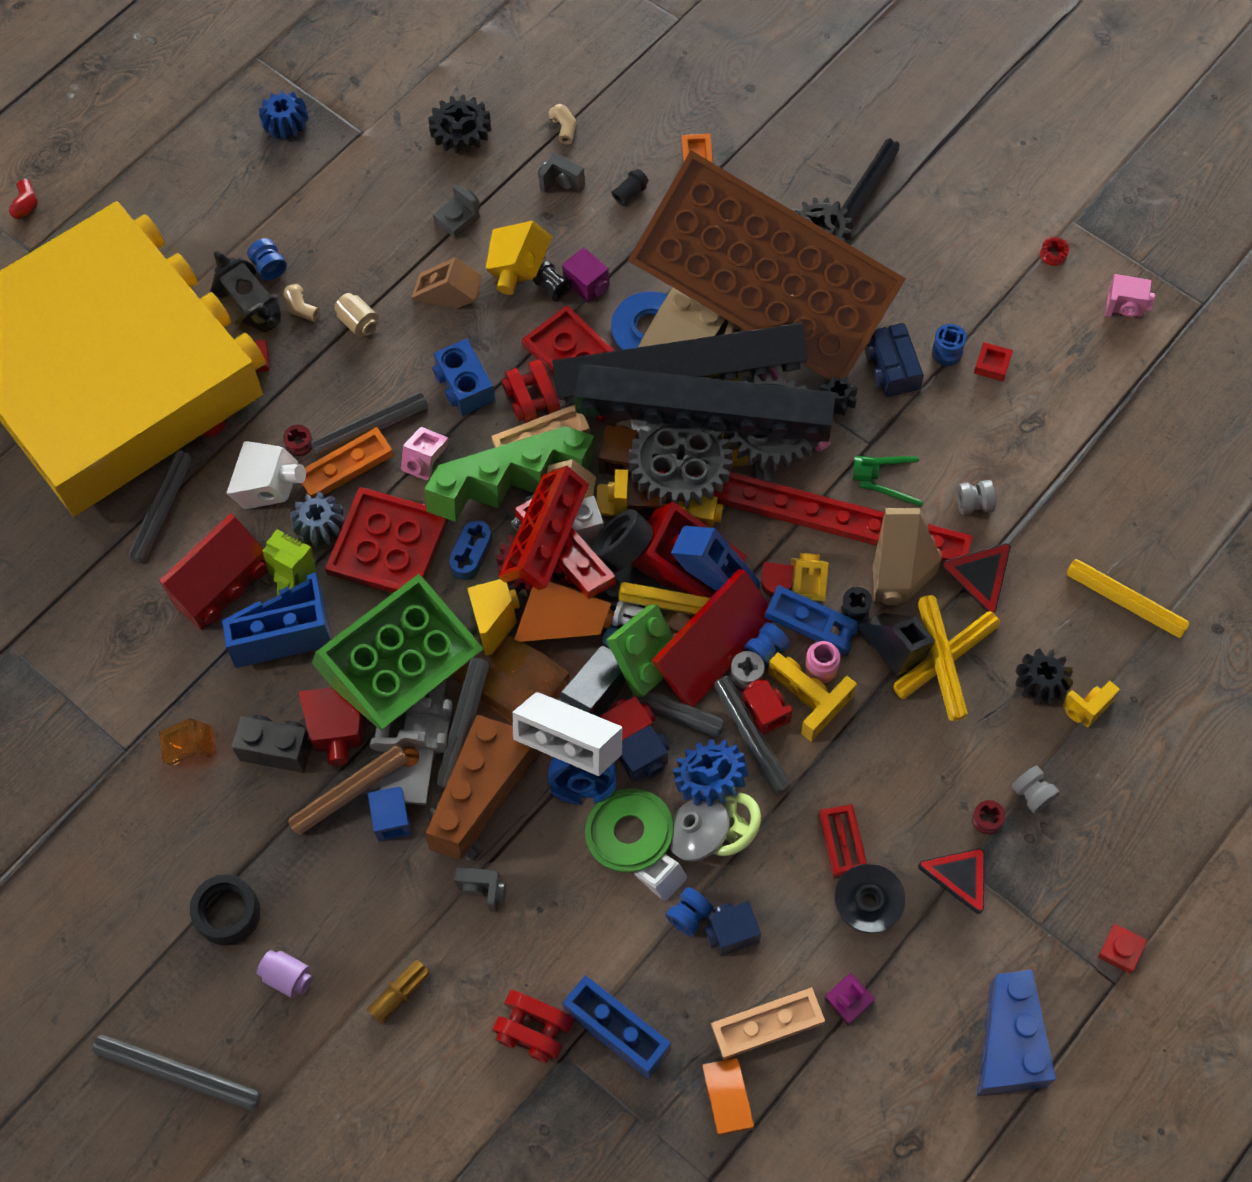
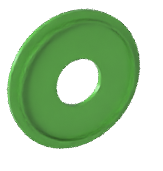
[585,788,674,873]

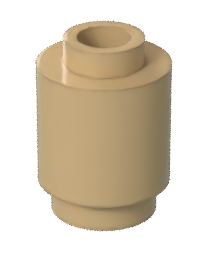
[334,293,379,337]

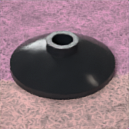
[835,864,905,933]

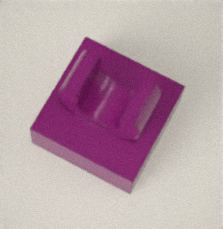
[824,973,875,1026]

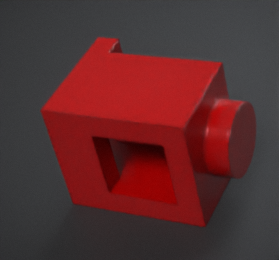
[743,679,793,735]

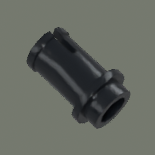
[611,169,649,206]

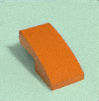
[702,1057,754,1136]

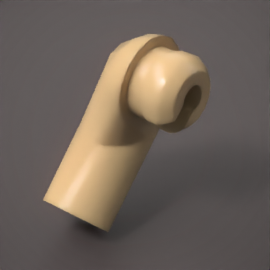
[283,284,320,322]

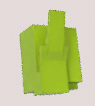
[262,529,316,596]

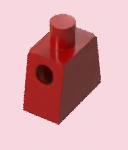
[299,687,366,766]

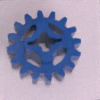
[673,739,749,807]

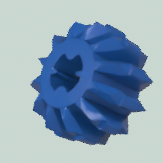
[259,90,309,141]

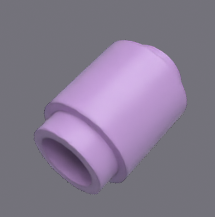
[257,950,313,998]

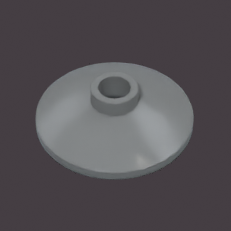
[669,800,730,861]

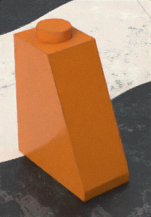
[514,580,615,642]

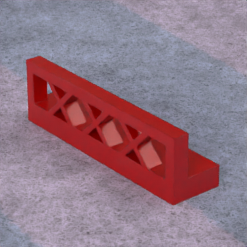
[498,465,590,590]

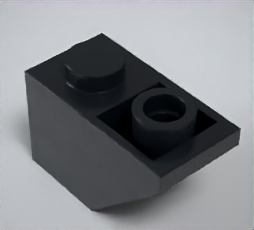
[858,613,935,675]

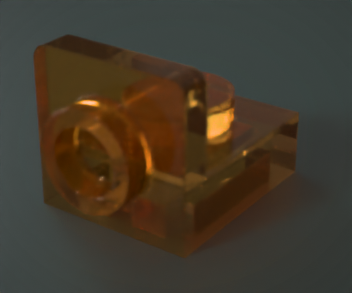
[159,718,216,765]

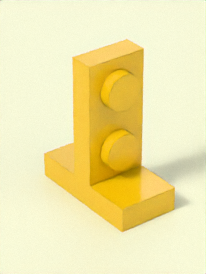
[768,652,857,742]

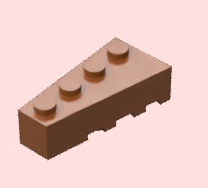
[426,715,542,860]

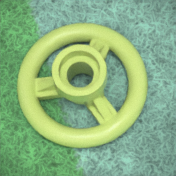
[713,792,761,856]

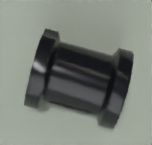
[532,261,572,301]
[841,587,873,623]

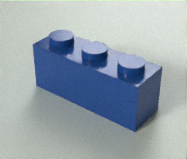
[562,975,671,1080]

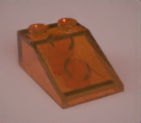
[453,635,571,724]

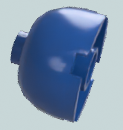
[548,757,616,805]

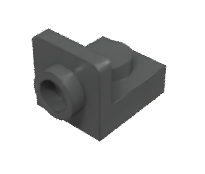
[538,153,585,193]
[433,184,480,238]
[455,867,506,912]

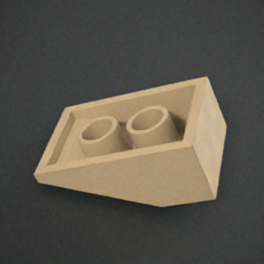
[638,288,726,347]

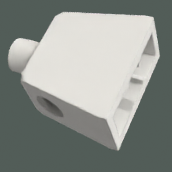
[226,441,306,509]

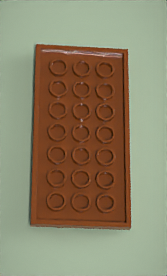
[628,150,906,381]

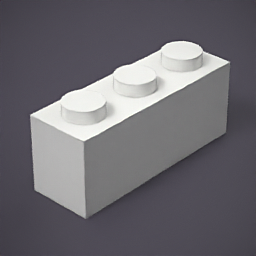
[513,692,622,776]

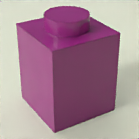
[562,247,610,303]

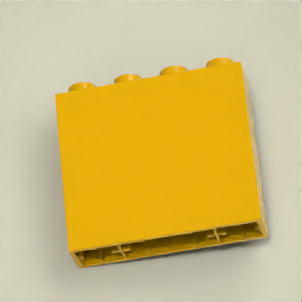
[0,201,266,518]

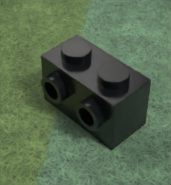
[231,715,312,773]

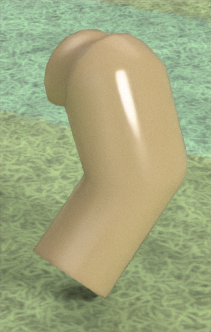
[548,104,577,145]

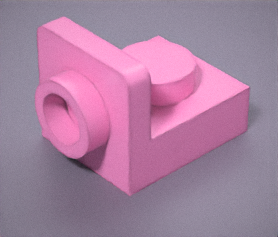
[401,427,449,480]

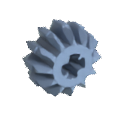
[290,491,345,548]

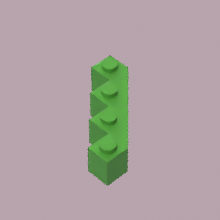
[425,426,594,522]

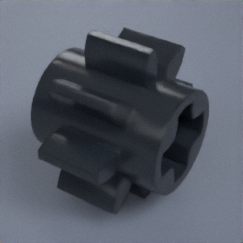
[820,376,858,416]

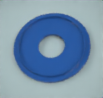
[611,291,668,350]

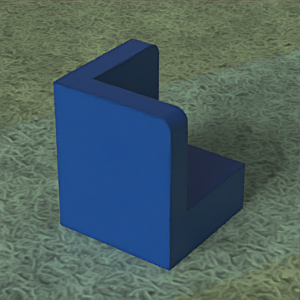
[368,786,412,842]

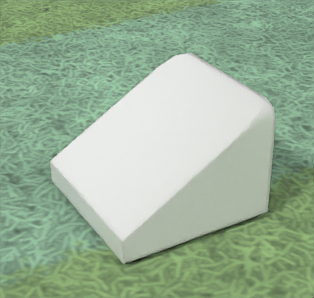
[634,854,687,901]

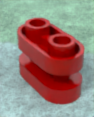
[501,359,561,423]
[492,990,575,1064]

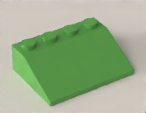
[312,574,484,731]

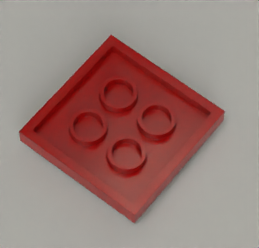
[325,487,449,593]

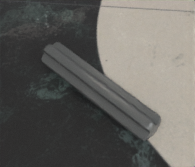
[629,690,724,737]

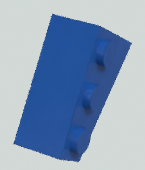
[222,572,331,668]
[976,970,1056,1096]

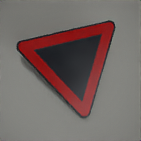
[942,543,1011,613]
[918,848,985,914]

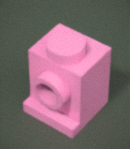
[1105,274,1155,317]

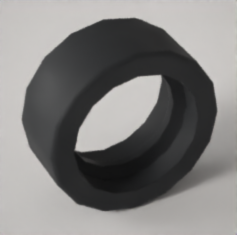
[592,509,653,572]
[190,874,260,945]

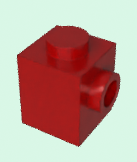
[601,696,655,740]

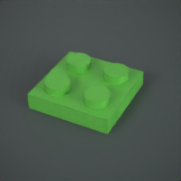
[606,604,673,697]

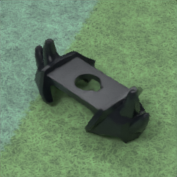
[210,251,281,332]

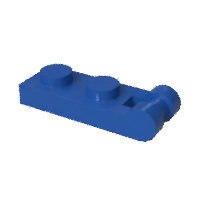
[764,585,859,655]

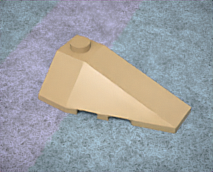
[873,508,942,605]

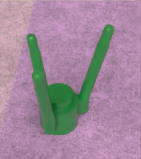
[853,455,923,506]

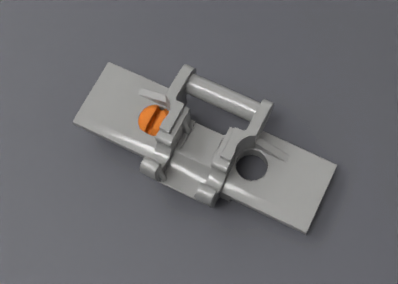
[370,679,453,805]

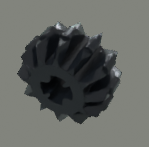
[1015,648,1073,706]

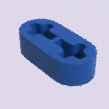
[449,520,492,580]

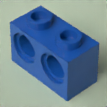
[432,339,496,416]

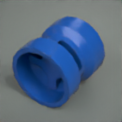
[247,238,287,281]
[932,324,966,366]
[744,622,790,669]
[665,887,714,937]

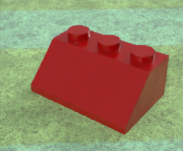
[159,513,267,631]

